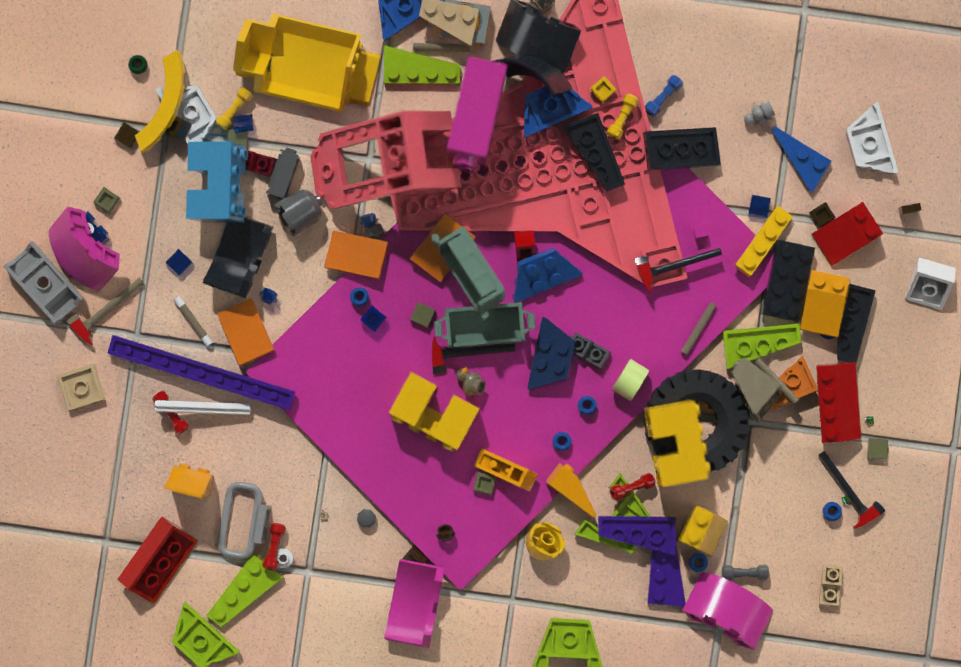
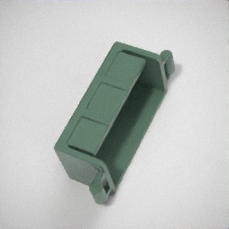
[432,227,505,322]
[434,302,536,349]

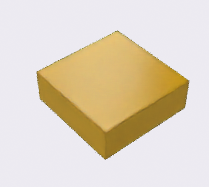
[589,76,617,103]

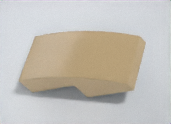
[819,565,843,607]

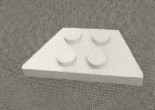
[156,85,217,144]
[845,102,899,174]

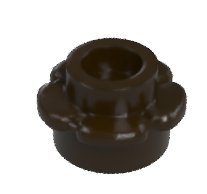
[436,524,455,542]

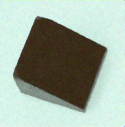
[165,116,192,141]

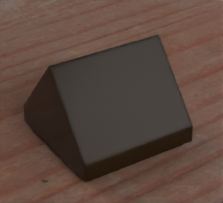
[402,545,428,563]

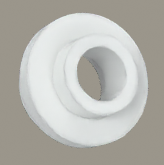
[277,549,293,568]

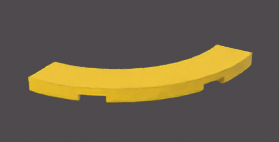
[135,50,185,153]

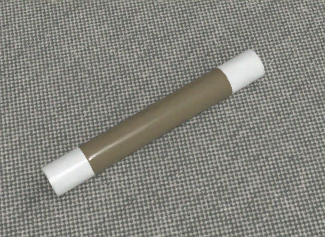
[174,296,213,347]

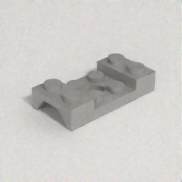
[3,241,85,324]

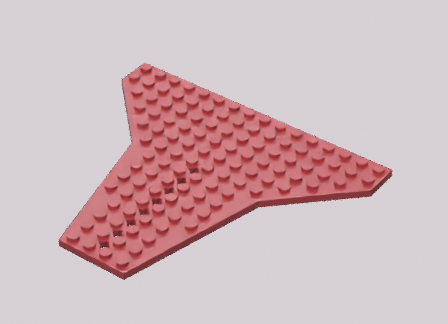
[390,0,688,288]

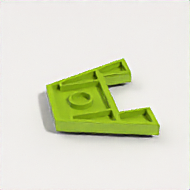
[574,473,651,553]
[532,618,603,667]

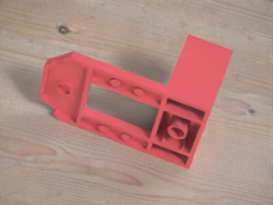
[310,111,462,209]

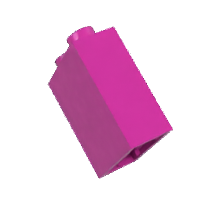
[447,56,507,173]

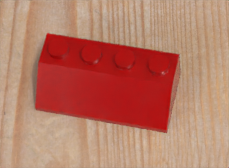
[816,362,861,443]
[117,516,198,604]

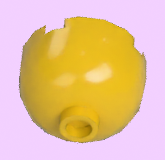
[526,522,566,561]

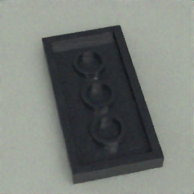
[643,127,721,171]
[761,239,816,322]

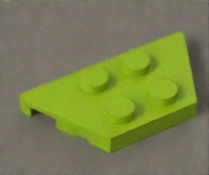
[172,601,240,667]

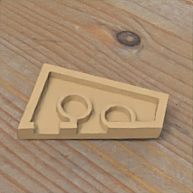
[419,0,479,47]

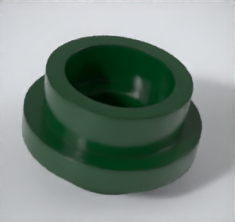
[128,55,148,74]

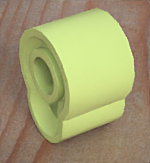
[612,359,649,401]

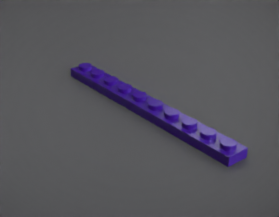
[107,335,296,410]

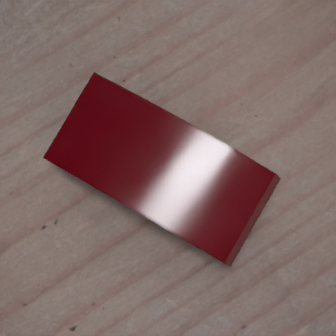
[245,150,277,177]

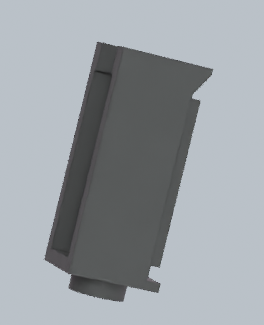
[266,148,300,199]

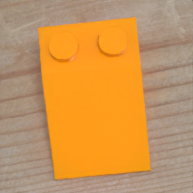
[800,270,851,338]
[164,463,214,498]

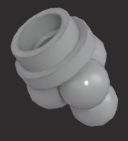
[744,101,775,125]

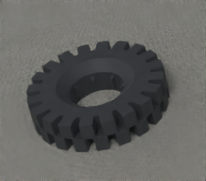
[643,369,750,473]

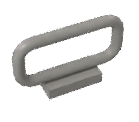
[218,482,271,560]

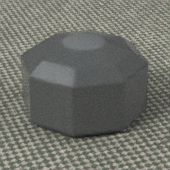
[365,224,384,239]
[357,509,376,528]

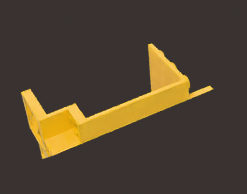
[233,13,381,112]

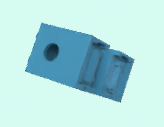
[186,141,248,223]

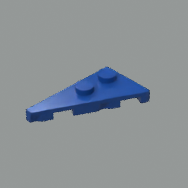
[772,126,831,193]

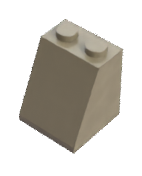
[732,357,783,423]

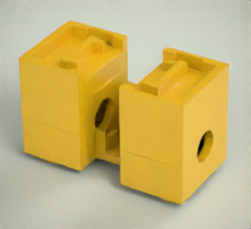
[389,372,479,451]
[644,400,710,487]

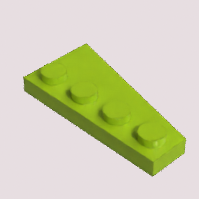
[384,45,460,85]
[722,323,801,369]
[206,554,284,627]

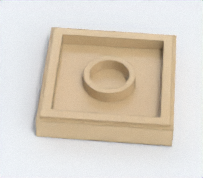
[57,364,106,412]

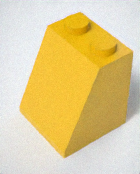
[677,505,728,555]

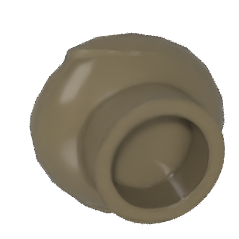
[456,367,486,396]

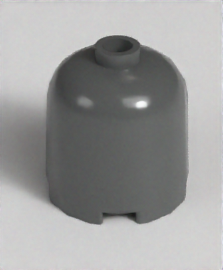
[274,190,323,237]

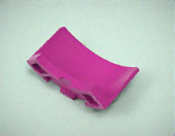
[49,206,120,291]
[384,559,445,648]
[682,572,773,650]

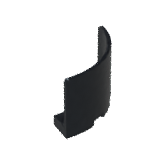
[496,0,581,73]
[492,55,573,98]
[203,217,273,298]

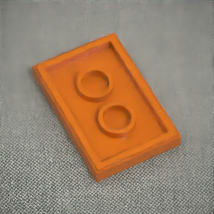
[410,213,476,282]
[324,230,389,280]
[217,298,275,366]

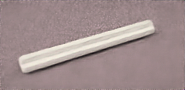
[155,400,251,415]

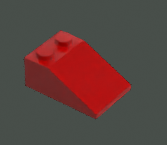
[812,202,883,266]

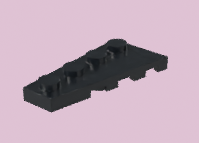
[562,113,625,192]
[837,284,876,363]

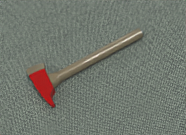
[66,277,144,345]

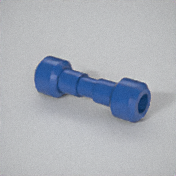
[645,75,683,117]

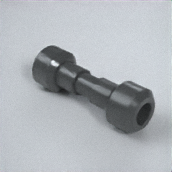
[722,565,769,581]

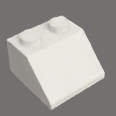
[905,257,956,310]

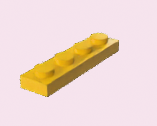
[734,205,793,277]

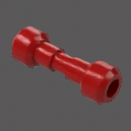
[152,391,189,435]
[610,473,655,501]
[262,523,286,571]

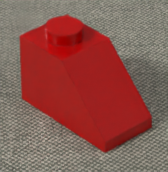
[514,230,536,263]

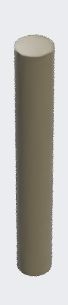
[413,43,470,52]
[681,302,717,355]
[755,358,799,405]

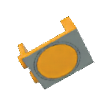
[436,0,491,47]

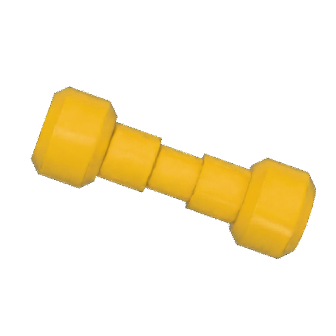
[215,87,253,130]
[607,94,639,140]

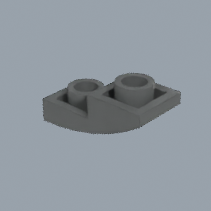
[573,332,611,369]

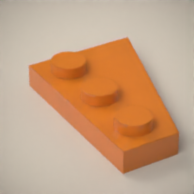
[768,356,818,412]

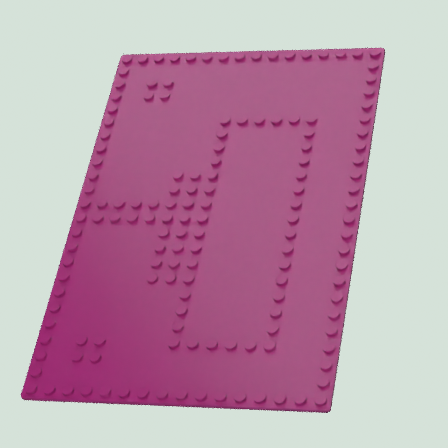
[246,130,774,589]

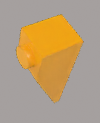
[474,449,538,491]
[546,463,596,518]

